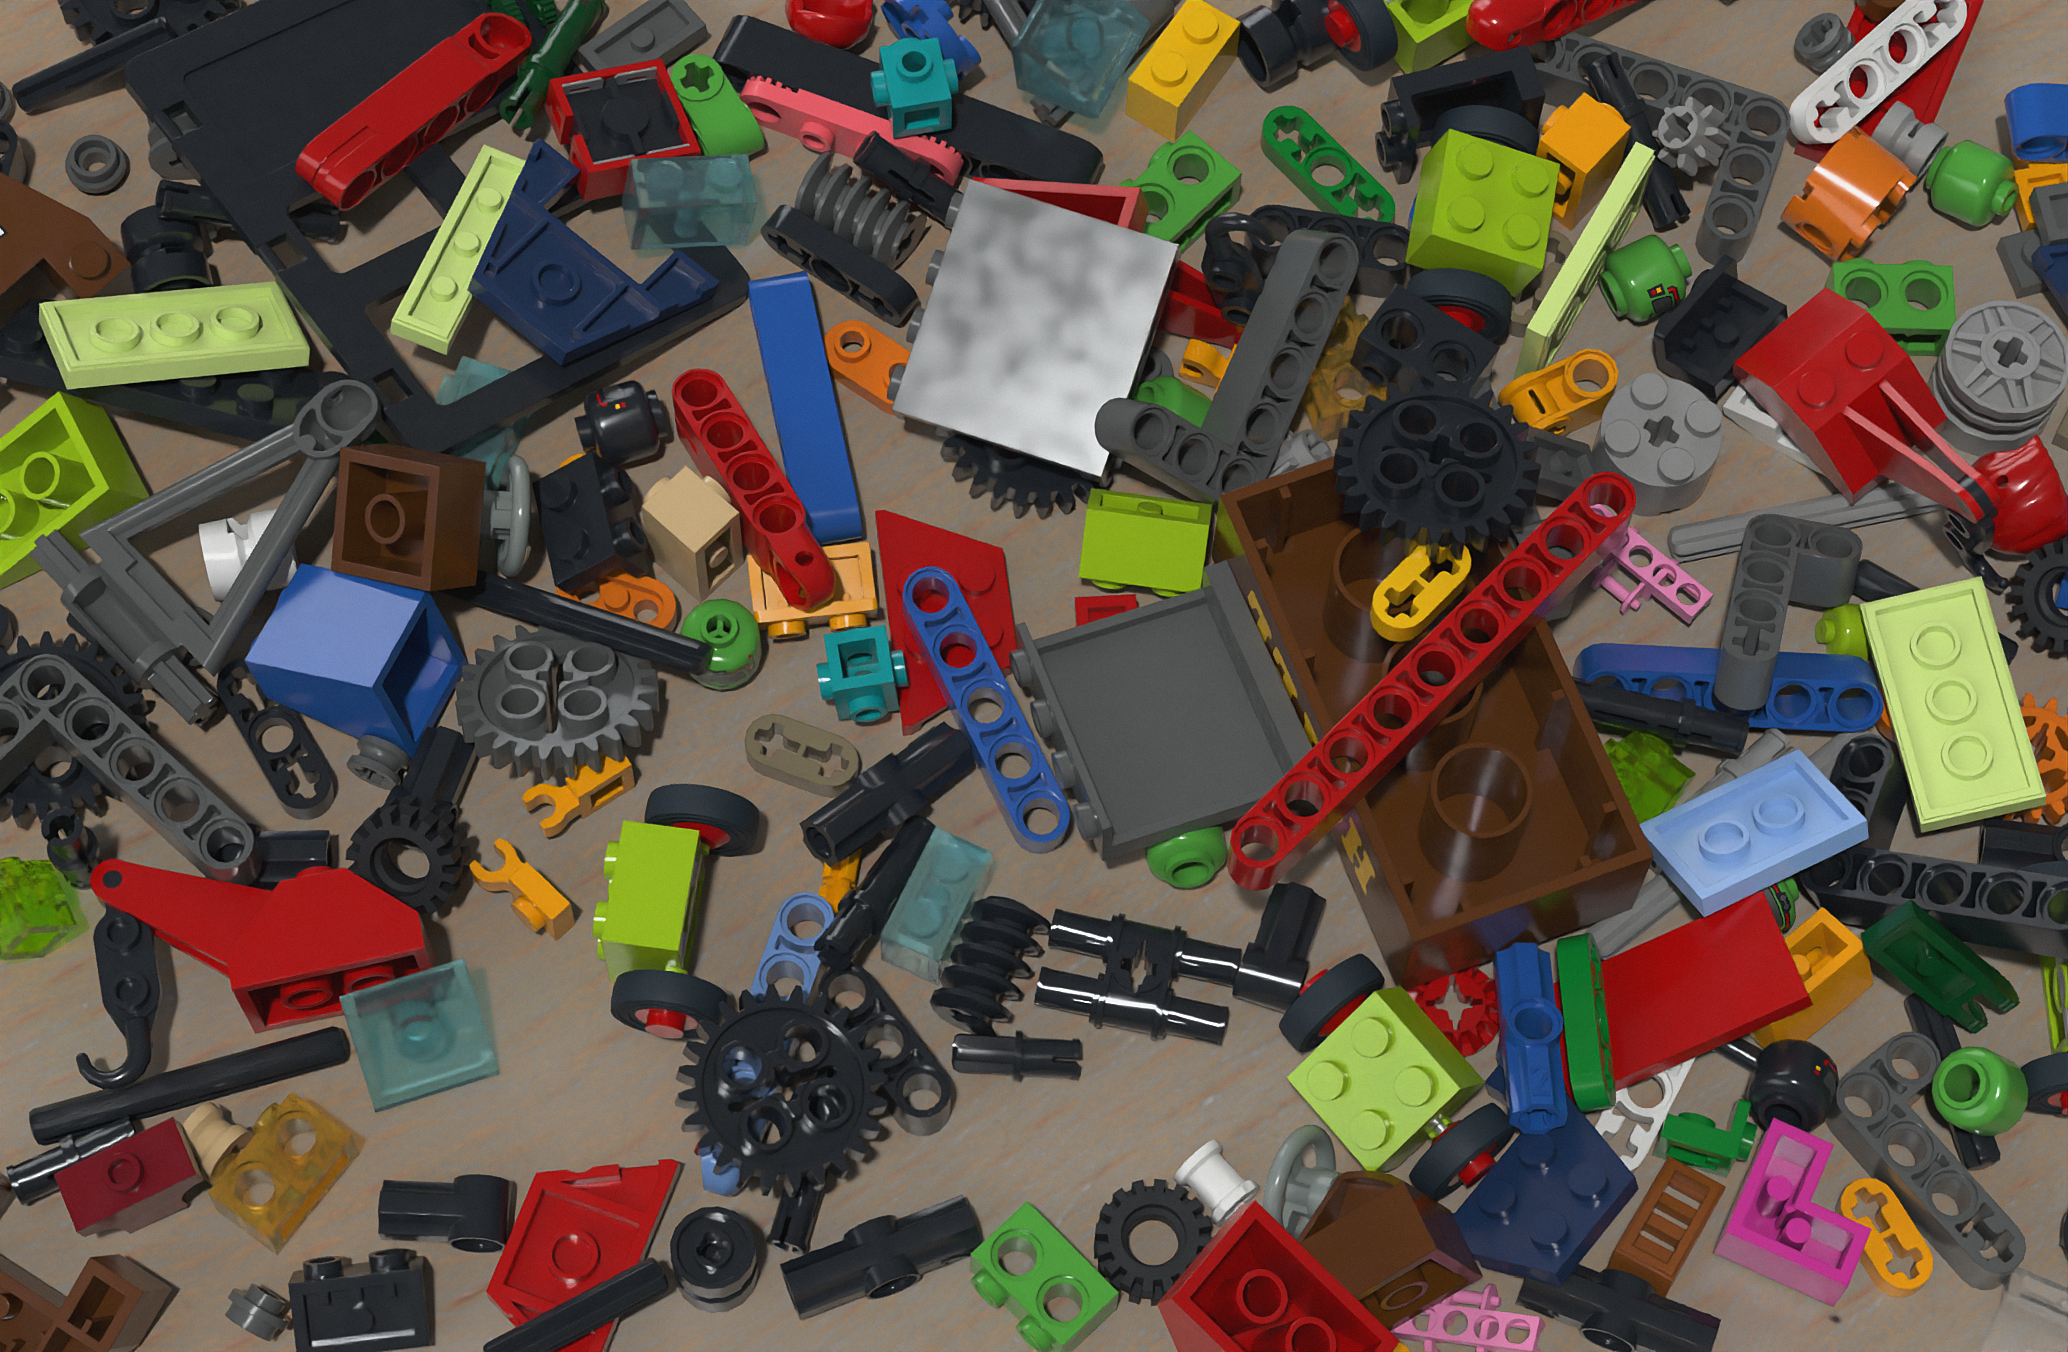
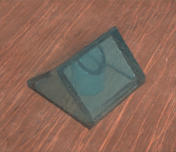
[1011,0,1151,119]
[339,958,499,1113]

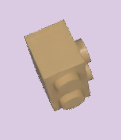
[642,466,744,603]

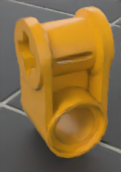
[1497,348,1618,436]

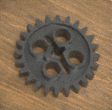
[455,624,659,780]

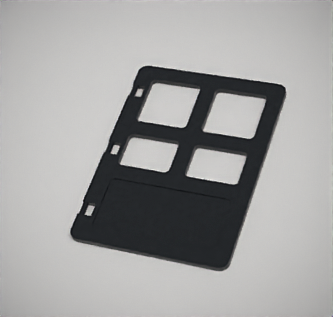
[124,0,750,455]

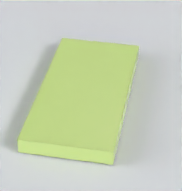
[1513,142,1656,380]
[39,281,310,389]
[1860,576,2046,833]

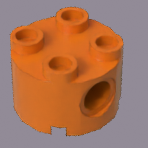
[1780,125,1918,263]

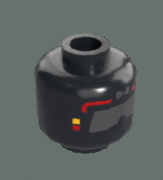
[574,380,668,466]
[1747,1039,1839,1132]

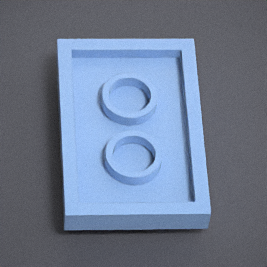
[1639,749,1869,917]

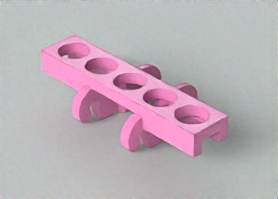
[1590,504,1713,624]
[1390,1284,1545,1352]

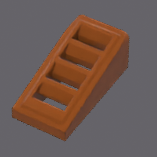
[1606,1156,1726,1298]

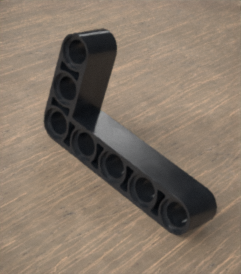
[1798,734,2068,959]

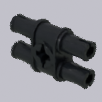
[1034,908,1242,1046]

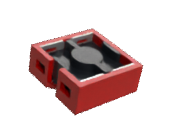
[545,58,701,202]

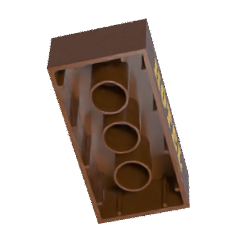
[1211,434,1654,990]

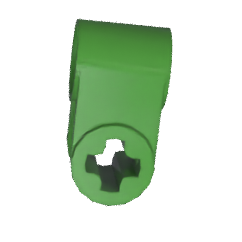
[671,54,765,174]

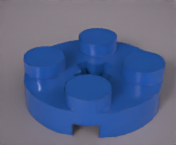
[881,0,982,84]

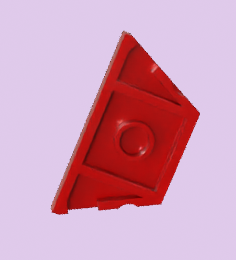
[875,510,1017,736]
[486,1159,681,1352]

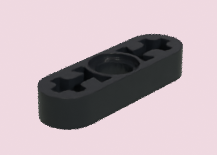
[761,205,918,325]
[217,657,335,820]

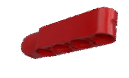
[1465,0,1641,52]
[295,12,532,211]
[672,368,836,611]

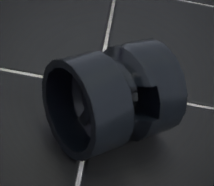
[1235,0,1338,88]
[120,205,214,294]
[670,1206,759,1313]

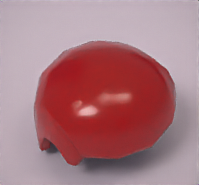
[785,0,873,50]

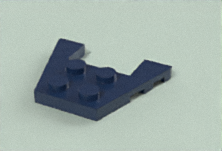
[467,137,720,366]
[1452,1065,1639,1286]

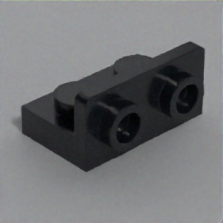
[288,1248,431,1352]

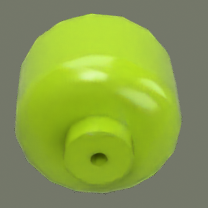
[1815,603,1872,661]

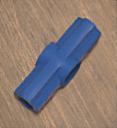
[1493,943,1568,1135]

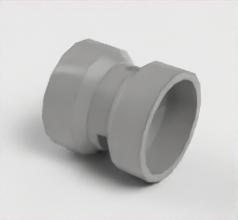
[1871,101,1949,182]

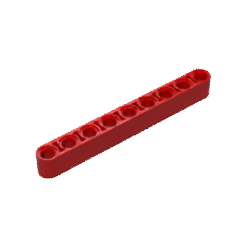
[1226,471,1637,891]

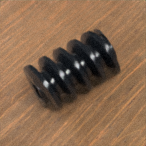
[929,896,1051,1035]

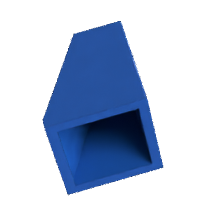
[244,563,468,761]

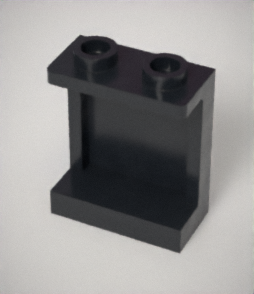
[1375,45,1546,184]

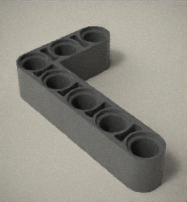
[1528,32,1791,266]
[1094,229,1359,506]
[0,654,263,886]

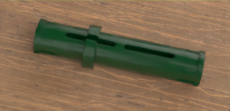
[499,0,606,129]

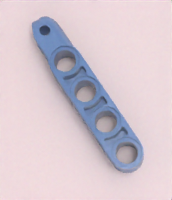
[701,892,835,1196]

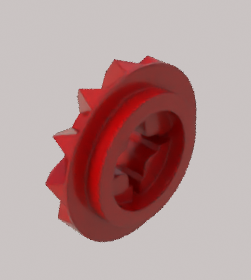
[1405,965,1499,1057]

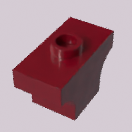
[54,1117,203,1237]

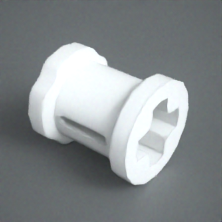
[1174,1139,1260,1226]

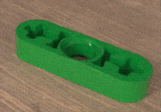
[1260,106,1395,223]
[1557,933,1616,1112]

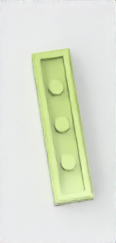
[390,144,526,355]

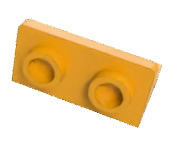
[747,541,878,639]

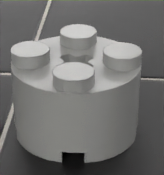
[1592,373,1722,517]

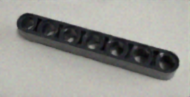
[712,15,1104,184]

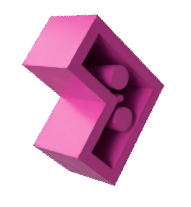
[1713,1118,1871,1307]

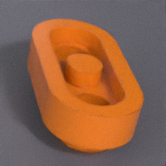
[823,320,911,416]
[556,568,677,632]

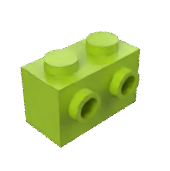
[1078,488,1212,597]

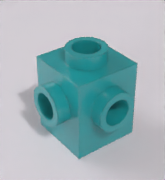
[870,37,959,138]
[816,625,908,722]

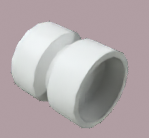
[199,508,299,602]

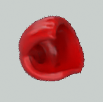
[1971,435,2068,555]

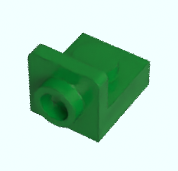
[1652,1099,1757,1178]

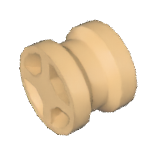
[181,1102,253,1184]

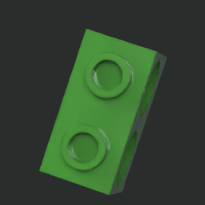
[1118,129,1242,255]
[1823,258,1956,357]
[970,1201,1119,1352]

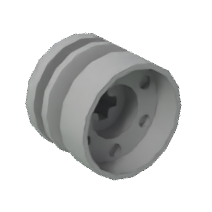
[1927,300,2068,457]

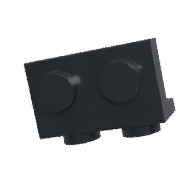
[1654,255,1788,400]
[532,451,649,594]

